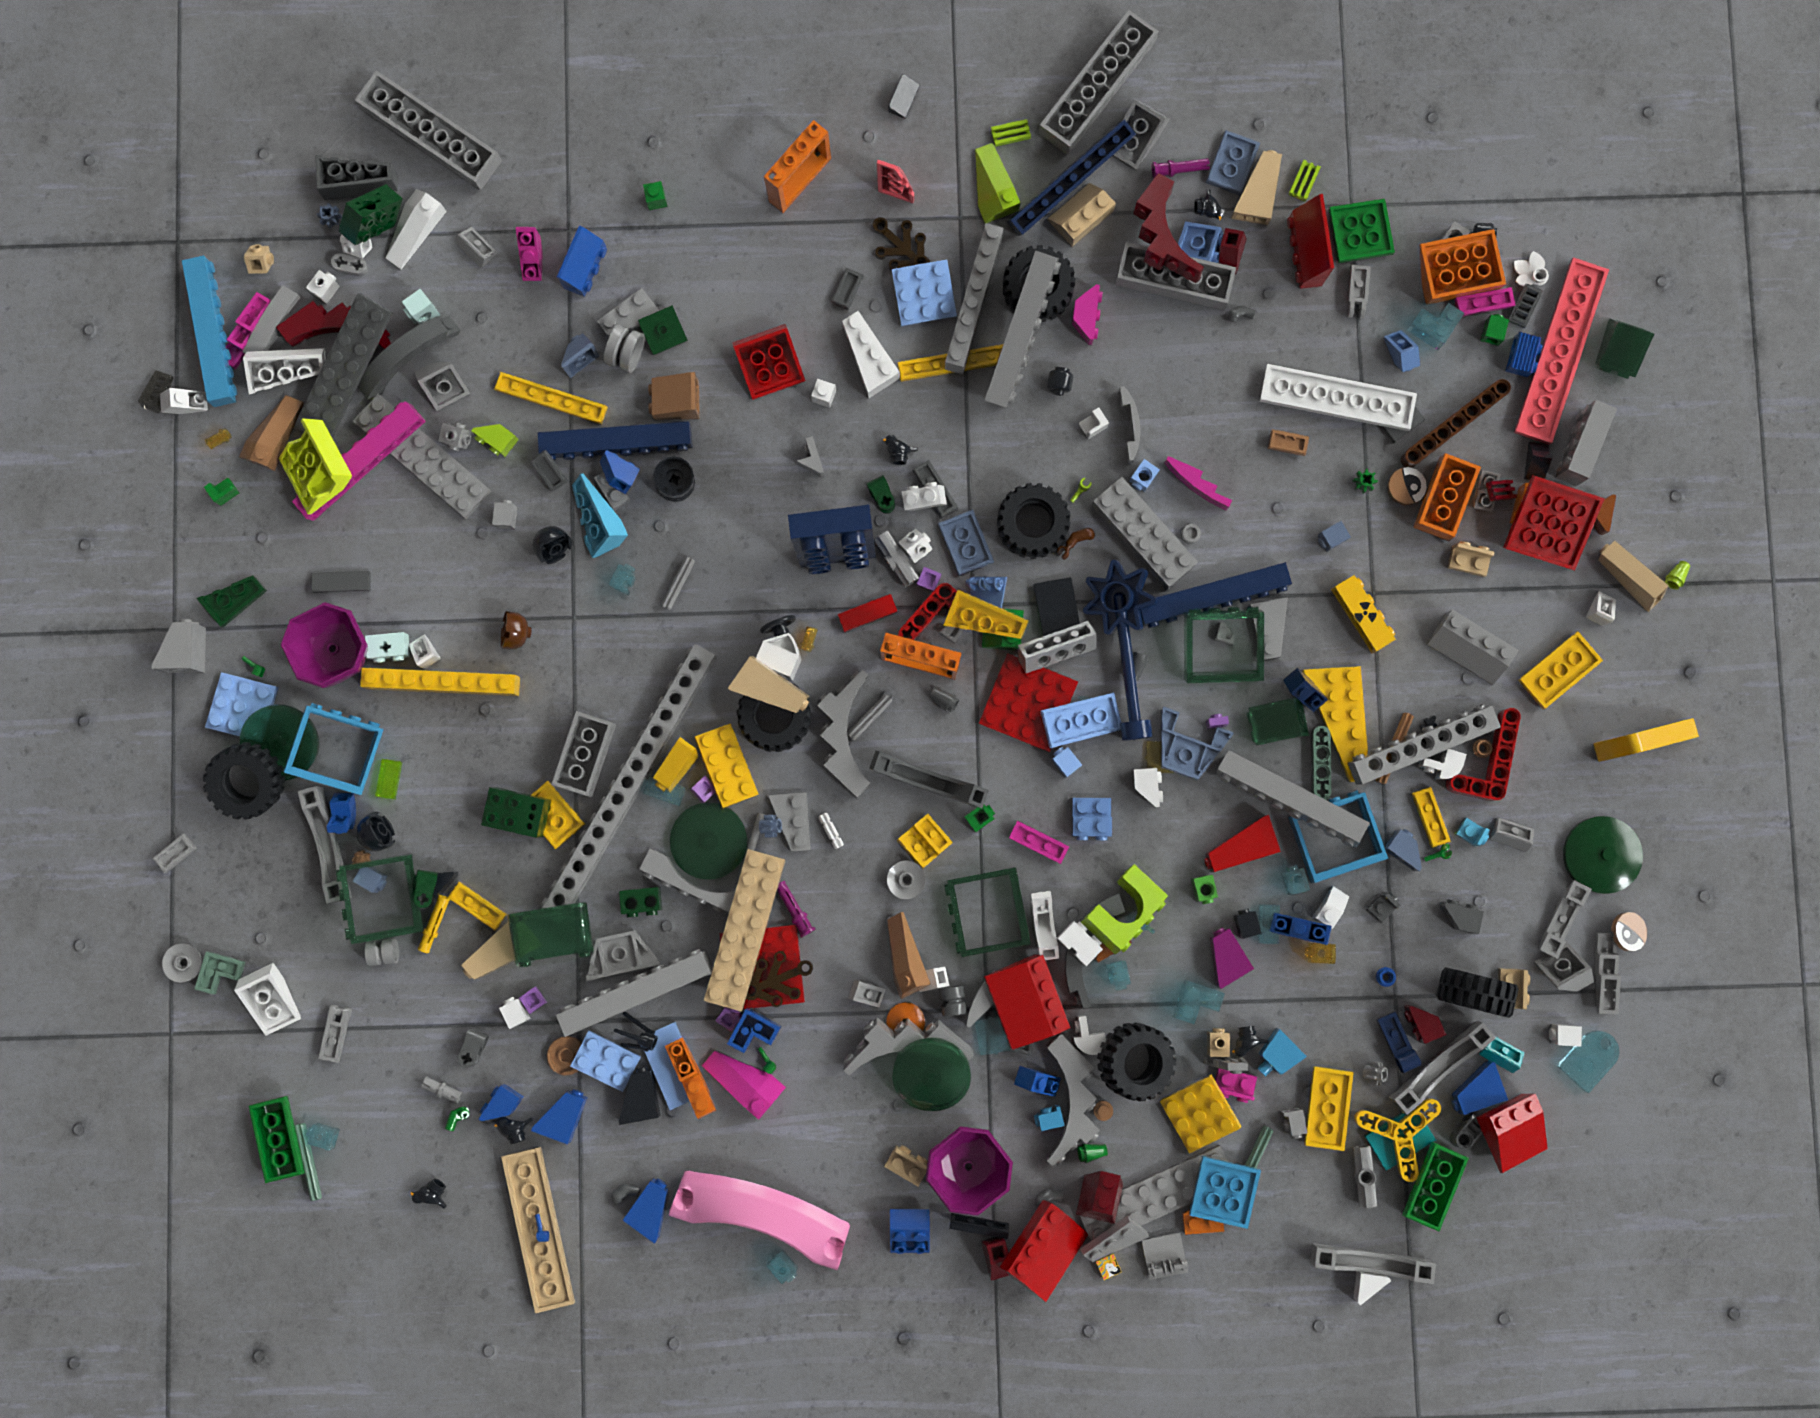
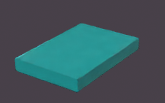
[1364,1113,1436,1171]

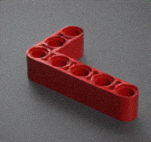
[1445,708,1521,801]

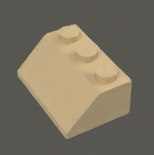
[1047,183,1116,247]

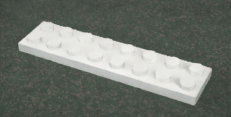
[1259,364,1417,431]

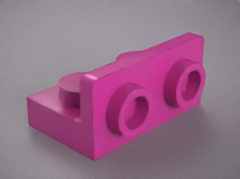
[1215,1068,1257,1103]

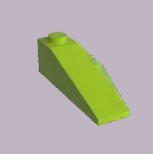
[975,143,1020,224]

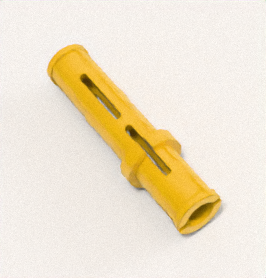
[417,895,450,953]

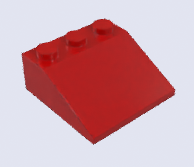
[732,324,806,399]
[1476,1093,1548,1173]

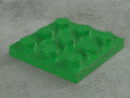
[1328,199,1395,263]

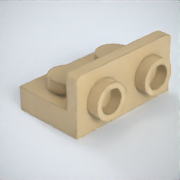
[1447,541,1495,577]
[1498,968,1530,1010]
[884,1145,928,1187]

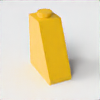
[653,737,699,793]

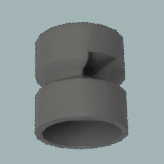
[939,985,967,1016]

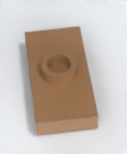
[1267,429,1309,456]

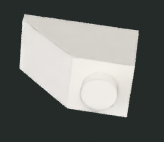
[1312,886,1349,929]

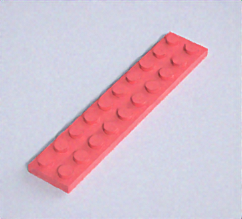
[1514,257,1609,445]

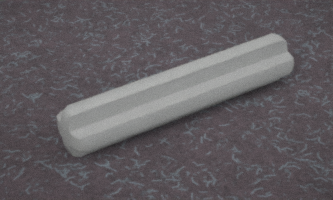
[661,557,695,610]
[848,694,892,740]

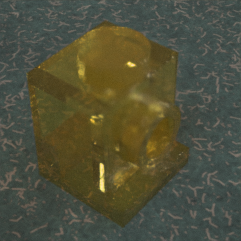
[1305,943,1336,964]

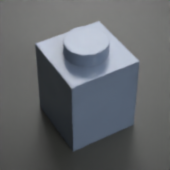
[1318,521,1351,552]
[353,864,387,893]

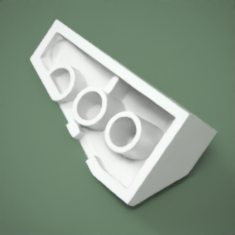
[386,189,447,270]

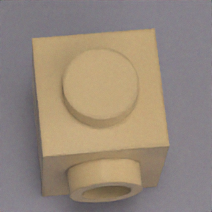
[1207,1028,1230,1057]

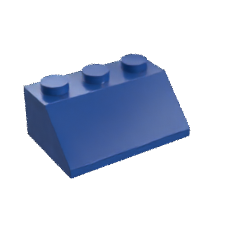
[557,225,607,297]

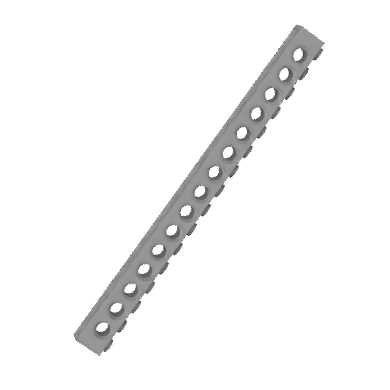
[539,644,717,924]

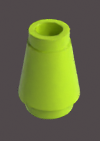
[1665,561,1690,590]

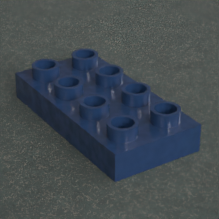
[788,505,876,574]

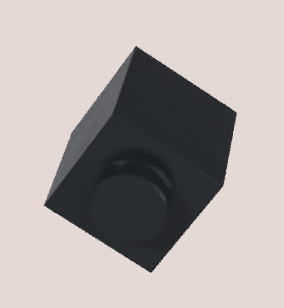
[1234,908,1262,939]

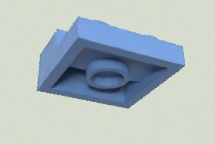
[1178,221,1224,263]
[1072,798,1112,841]

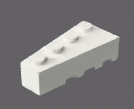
[842,311,900,398]
[243,348,326,395]

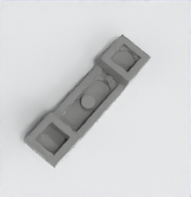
[1118,386,1140,465]
[1539,880,1592,959]

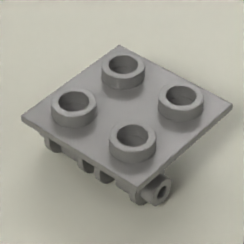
[1141,1233,1188,1280]

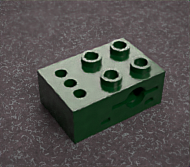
[339,184,403,245]
[481,787,551,838]

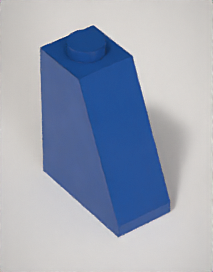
[1451,1060,1508,1115]
[531,1089,588,1144]
[623,1178,669,1244]

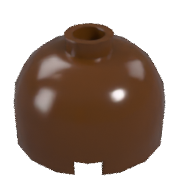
[501,611,532,650]

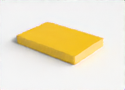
[531,781,586,849]

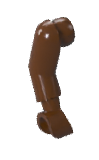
[1057,527,1095,560]

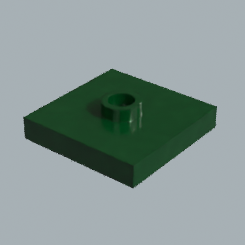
[638,305,688,355]

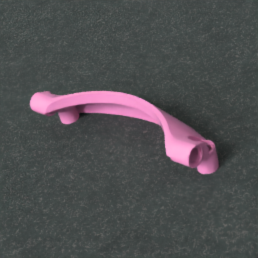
[669,1171,850,1270]

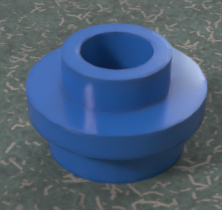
[1376,967,1396,987]

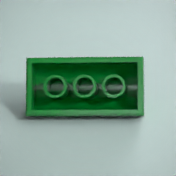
[248,1096,305,1183]
[1402,1142,1469,1232]

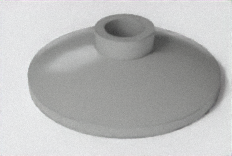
[887,861,926,899]
[162,943,202,983]

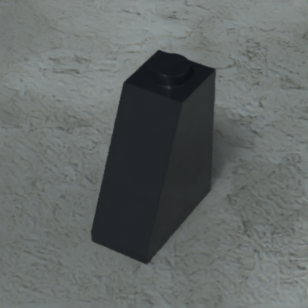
[619,1067,661,1125]

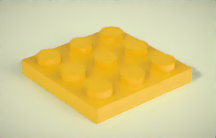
[1160,1074,1241,1154]

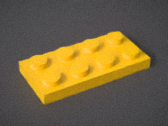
[1518,631,1603,709]
[694,723,758,809]
[1304,1066,1354,1151]

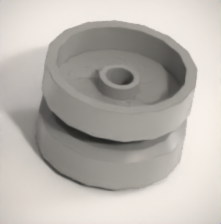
[604,325,645,373]

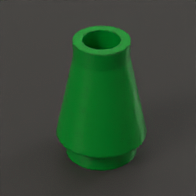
[1077,1144,1108,1163]

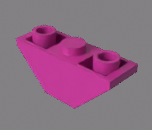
[516,227,543,281]
[1072,284,1103,345]

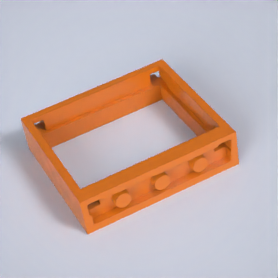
[764,120,831,213]
[880,632,962,680]

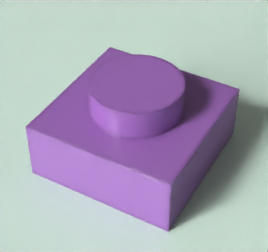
[917,567,942,592]
[1206,714,1229,729]
[690,776,715,804]
[519,986,547,1014]
[715,1007,743,1031]

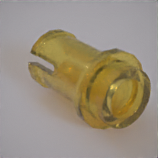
[205,428,232,449]
[800,627,818,652]

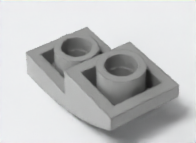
[1473,470,1501,512]

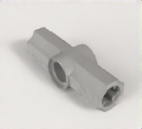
[874,531,919,588]
[1352,1145,1377,1208]

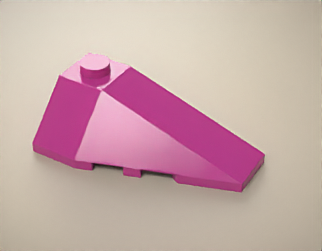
[702,1051,786,1120]

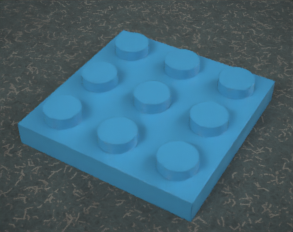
[1189,1156,1261,1229]

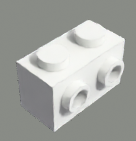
[902,482,947,511]

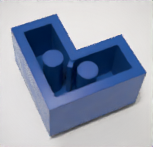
[727,1008,782,1053]

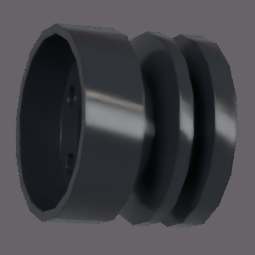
[653,456,695,502]

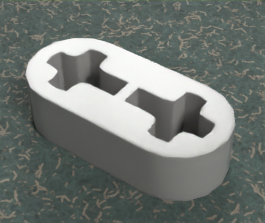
[331,253,368,276]

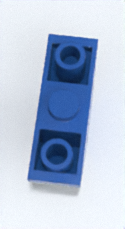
[1270,913,1332,945]

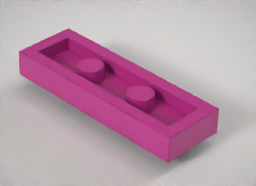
[1454,287,1515,317]
[1009,821,1069,864]

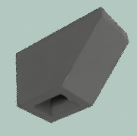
[1440,899,1484,934]

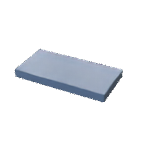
[1040,692,1121,748]
[645,1022,690,1110]

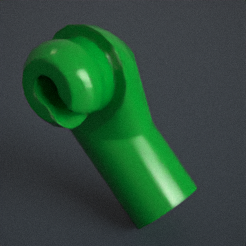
[445,1107,470,1131]

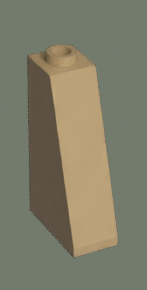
[1231,150,1282,225]
[1598,541,1669,612]
[728,656,809,713]
[461,917,543,980]

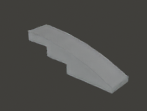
[243,285,300,354]
[1595,932,1621,1014]

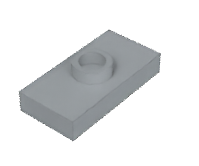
[152,834,197,873]

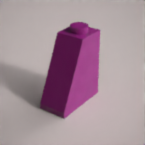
[1210,927,1254,989]

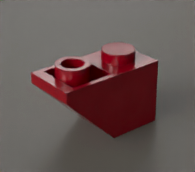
[1219,228,1247,275]
[1404,1005,1446,1044]
[981,1237,1010,1281]

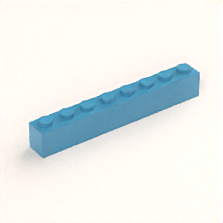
[182,255,237,407]

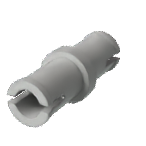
[421,1077,463,1104]

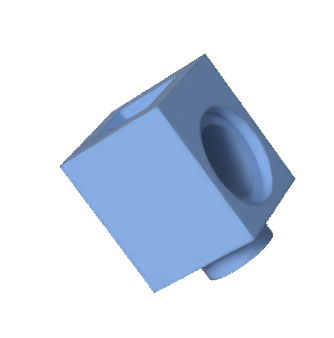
[1129,459,1160,492]
[1052,747,1082,778]

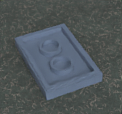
[1206,130,1260,195]
[938,510,994,576]

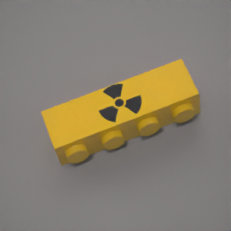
[1331,575,1396,654]

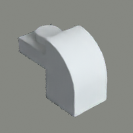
[1418,749,1467,780]
[1072,1015,1106,1055]

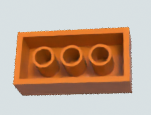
[1413,453,1481,541]

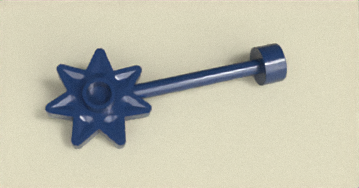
[1083,560,1158,741]

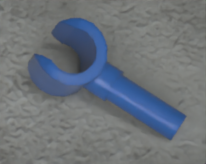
[535,1214,549,1242]

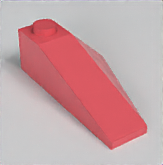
[877,160,914,203]

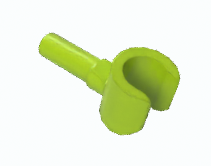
[1070,478,1091,503]

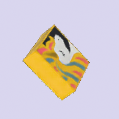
[1095,1254,1122,1280]

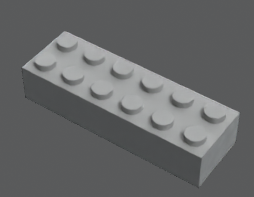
[1115,242,1236,310]
[1091,477,1198,590]

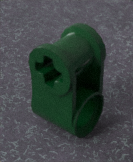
[866,475,895,514]
[413,869,438,908]

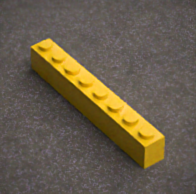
[360,668,520,696]

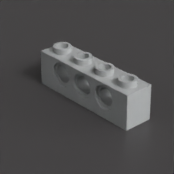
[1018,621,1096,673]

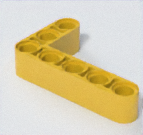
[1593,718,1699,762]

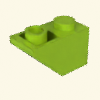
[471,424,519,457]

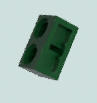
[619,887,662,918]

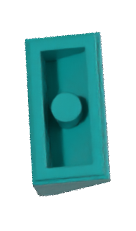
[1479,1036,1525,1073]

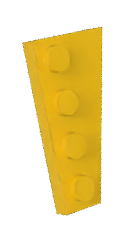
[943,590,1029,639]

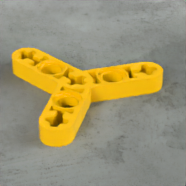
[1354,1098,1441,1182]

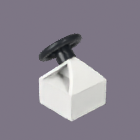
[756,615,801,681]

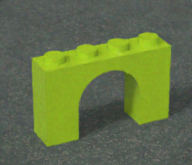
[1081,864,1168,954]

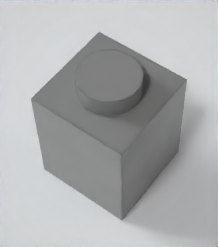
[492,500,517,530]

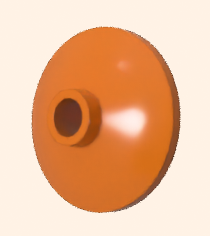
[886,1002,925,1032]

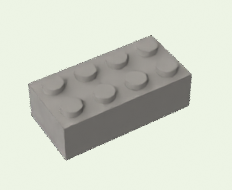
[1555,400,1617,486]
[551,711,616,797]

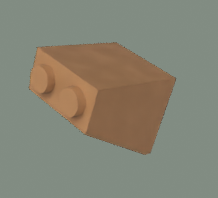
[648,372,700,420]

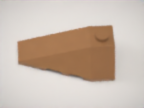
[239,395,304,471]
[887,912,930,999]

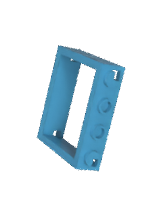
[283,703,384,795]
[1288,790,1388,883]

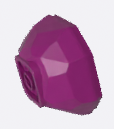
[281,602,368,688]
[925,1126,1013,1216]

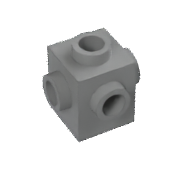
[438,422,472,451]

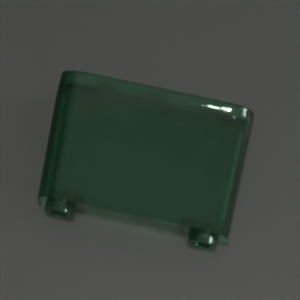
[508,902,594,968]

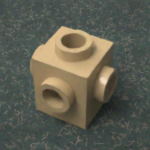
[244,244,274,274]

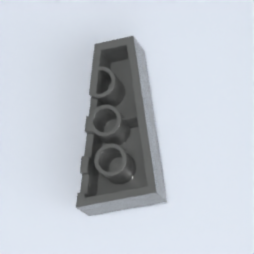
[315,155,398,200]

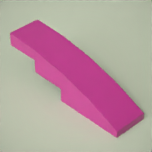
[226,292,271,370]
[1164,456,1232,511]

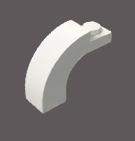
[1031,891,1059,960]

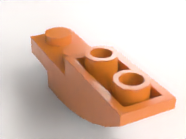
[665,1037,716,1119]

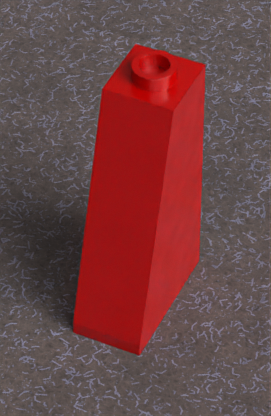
[1204,815,1281,872]

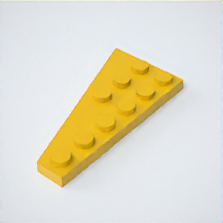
[1302,666,1368,782]

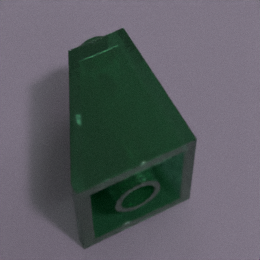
[1595,318,1654,379]
[1247,698,1310,745]

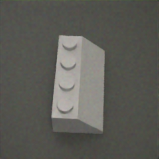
[1427,609,1519,685]

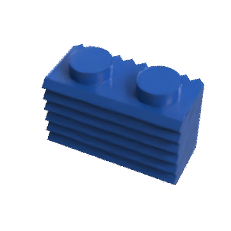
[1505,332,1543,377]

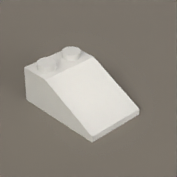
[234,963,301,1036]

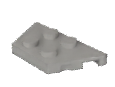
[586,930,661,981]

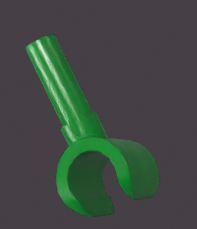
[242,656,265,677]
[1424,844,1452,862]
[757,1047,776,1074]

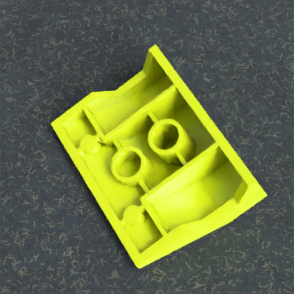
[279,418,352,514]

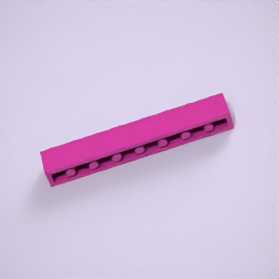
[292,401,426,521]

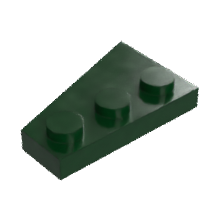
[196,575,267,628]

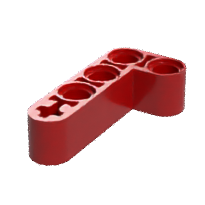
[898,583,957,640]

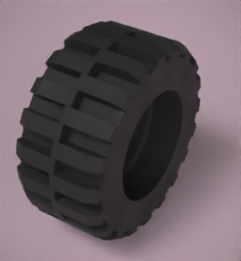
[1002,245,1075,322]
[997,483,1071,559]
[737,680,812,752]
[203,742,285,820]
[1436,967,1519,1018]
[1097,1022,1176,1102]

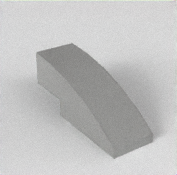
[966,969,995,1028]

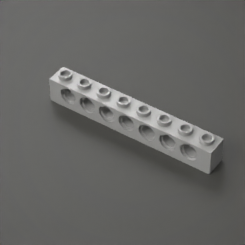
[1348,704,1501,785]

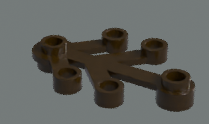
[873,217,930,271]
[746,951,813,1007]

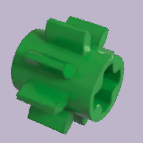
[1352,469,1378,494]

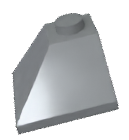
[415,362,470,411]
[1534,943,1594,991]

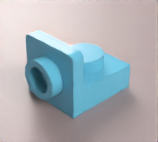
[1455,818,1490,847]

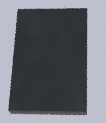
[1033,577,1080,636]

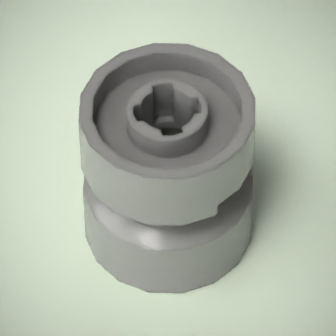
[365,938,399,966]

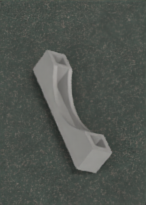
[297,786,352,904]
[640,848,736,913]
[1389,1021,1496,1115]
[1310,1243,1436,1284]

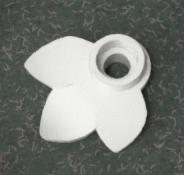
[1514,251,1549,287]

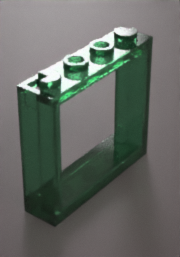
[1184,607,1264,683]
[335,853,423,944]
[944,867,1031,957]

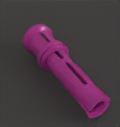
[1151,158,1210,179]
[777,881,816,938]

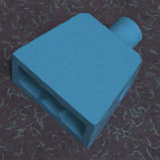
[1257,1028,1307,1077]

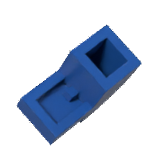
[326,793,356,834]

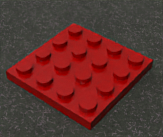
[1503,475,1605,571]
[979,653,1078,753]
[719,925,805,1009]

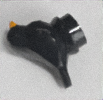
[1194,189,1225,220]
[883,435,918,465]
[1232,1026,1268,1057]
[494,1117,533,1145]
[411,1178,447,1209]

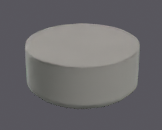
[1181,524,1201,544]

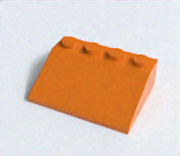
[1419,229,1506,305]

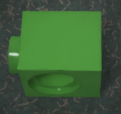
[1191,875,1218,905]

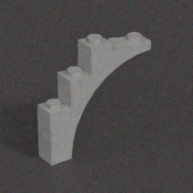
[817,670,871,798]
[844,1017,974,1076]
[1046,1033,1100,1166]

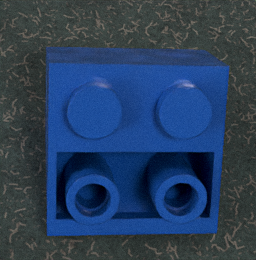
[890,1209,930,1254]

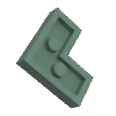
[195,951,246,994]

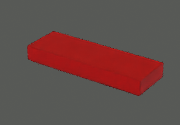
[838,594,898,632]

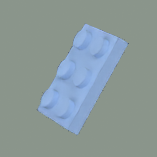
[570,1030,641,1092]

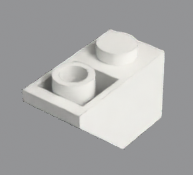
[160,388,208,414]
[1133,768,1163,807]

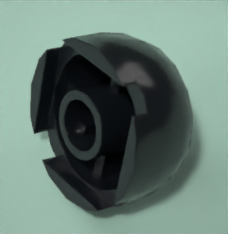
[532,526,572,564]
[357,812,395,851]

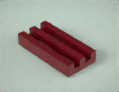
[1486,479,1518,501]

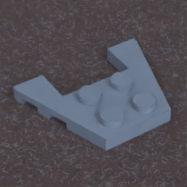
[1161,707,1234,781]

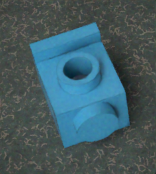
[1034,1104,1065,1131]

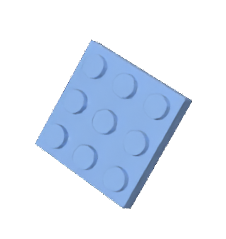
[892,260,957,326]
[205,672,279,742]

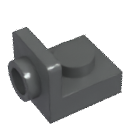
[1367,892,1401,923]

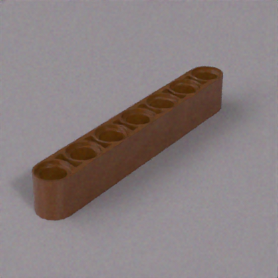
[1401,379,1511,468]

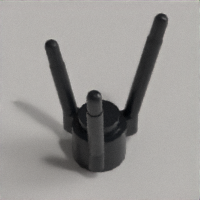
[614,1012,658,1052]

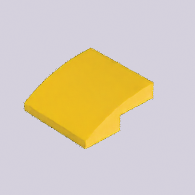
[897,814,953,869]

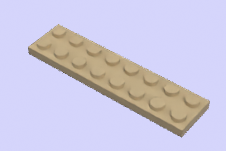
[704,849,786,1012]
[501,1147,575,1313]

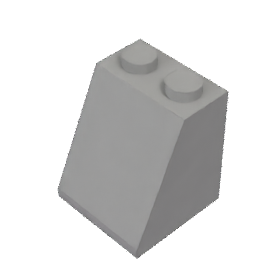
[152,619,206,673]

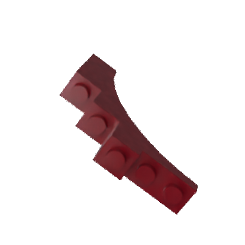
[1133,173,1204,283]
[276,301,394,349]

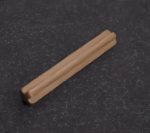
[1376,712,1414,784]

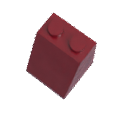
[1076,1171,1123,1224]

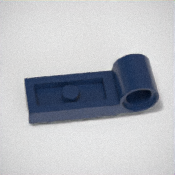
[1376,1011,1421,1073]

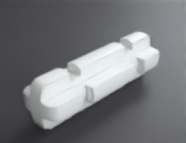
[818,813,844,849]

